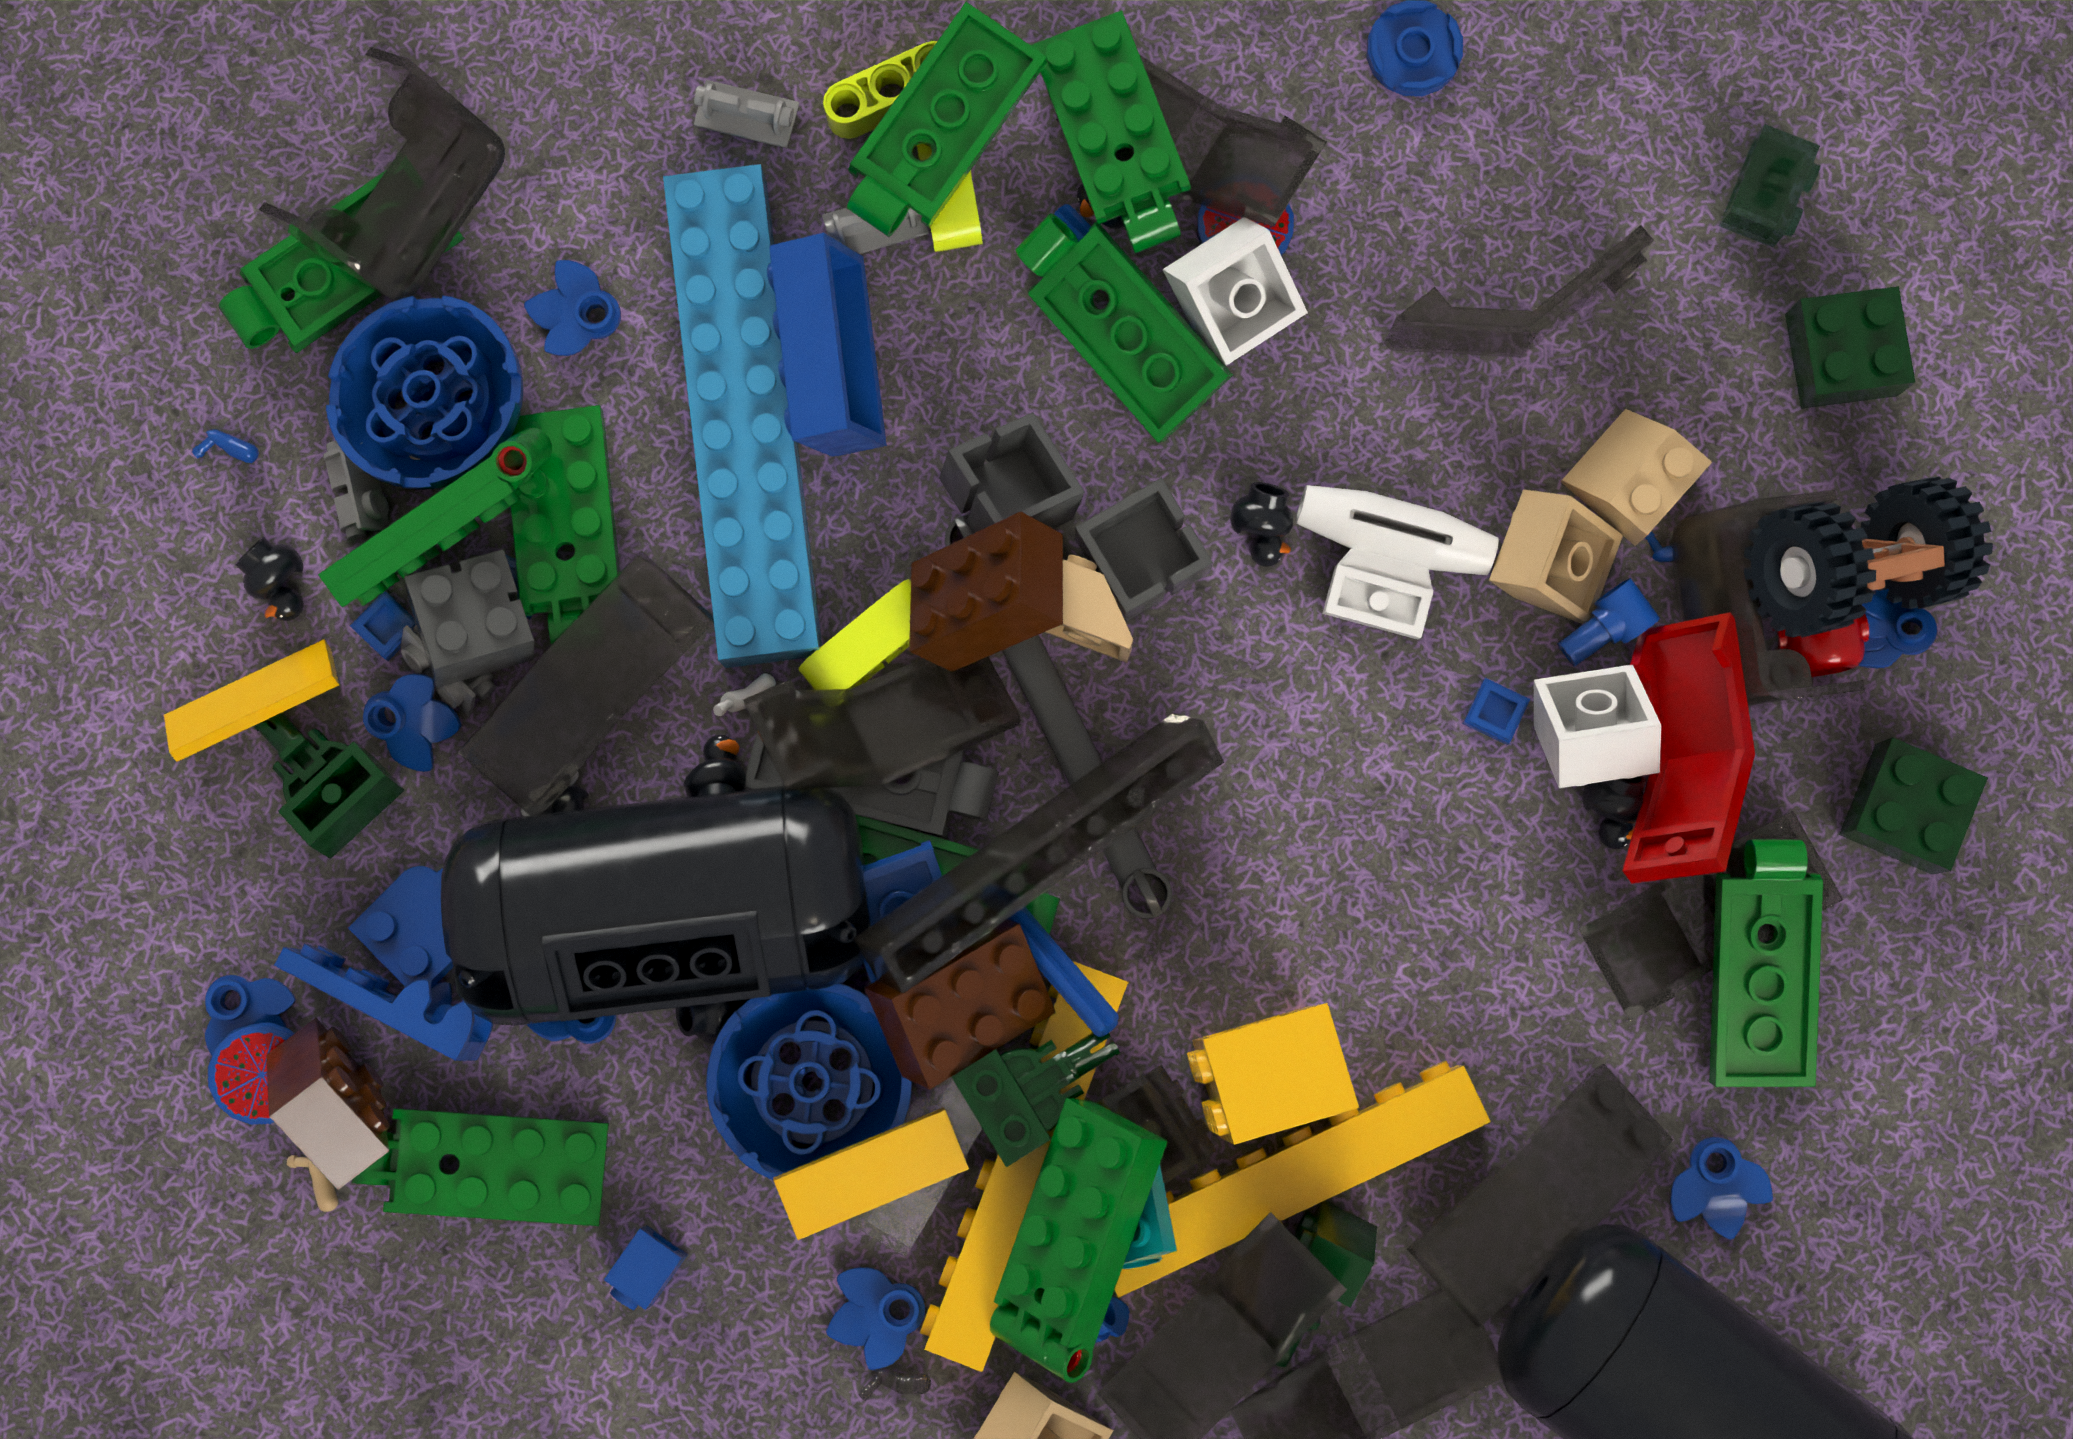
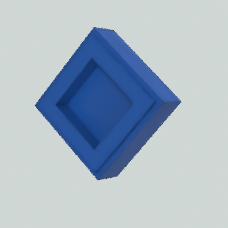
[350,591,416,661]
[1462,678,1530,745]

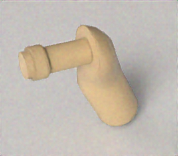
[287,1155,338,1212]

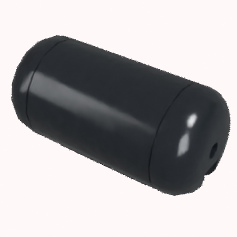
[441,783,871,1026]
[1497,1224,1914,1439]

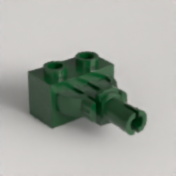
[253,712,405,859]
[952,1032,1121,1167]
[1261,1200,1377,1368]

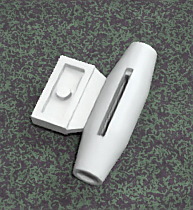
[1296,485,1499,640]

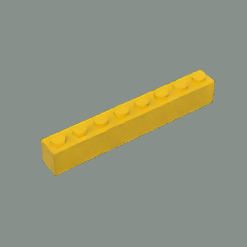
[920,961,1128,1372]
[1115,1060,1491,1298]

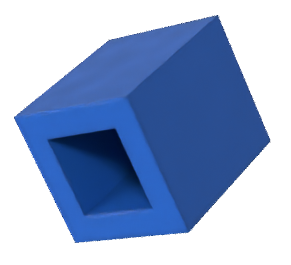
[604,1225,688,1310]

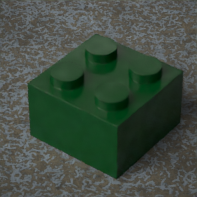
[1785,286,1915,409]
[1839,737,1988,875]

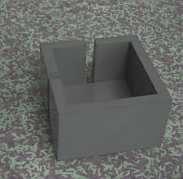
[939,412,1085,533]
[1075,477,1213,622]
[404,549,534,688]

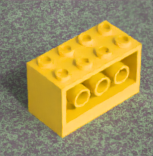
[1186,1003,1359,1145]

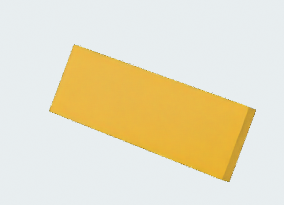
[164,639,339,762]
[773,1107,969,1240]

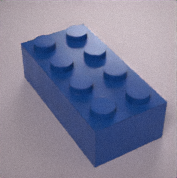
[767,233,887,457]

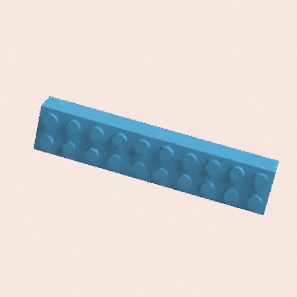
[663,164,822,668]

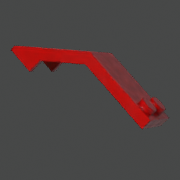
[1622,612,1755,884]

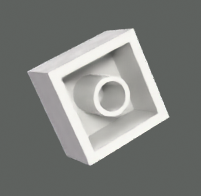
[1162,217,1308,366]
[1534,664,1661,788]

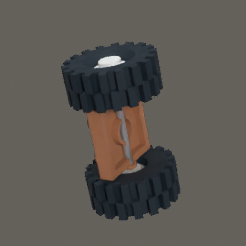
[1744,476,1993,638]

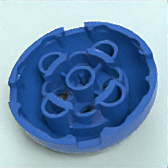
[326,295,523,490]
[706,983,912,1180]

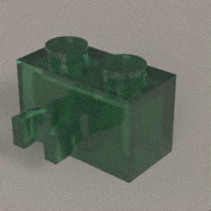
[1719,124,1820,247]

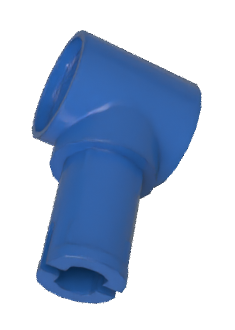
[1557,578,1660,667]

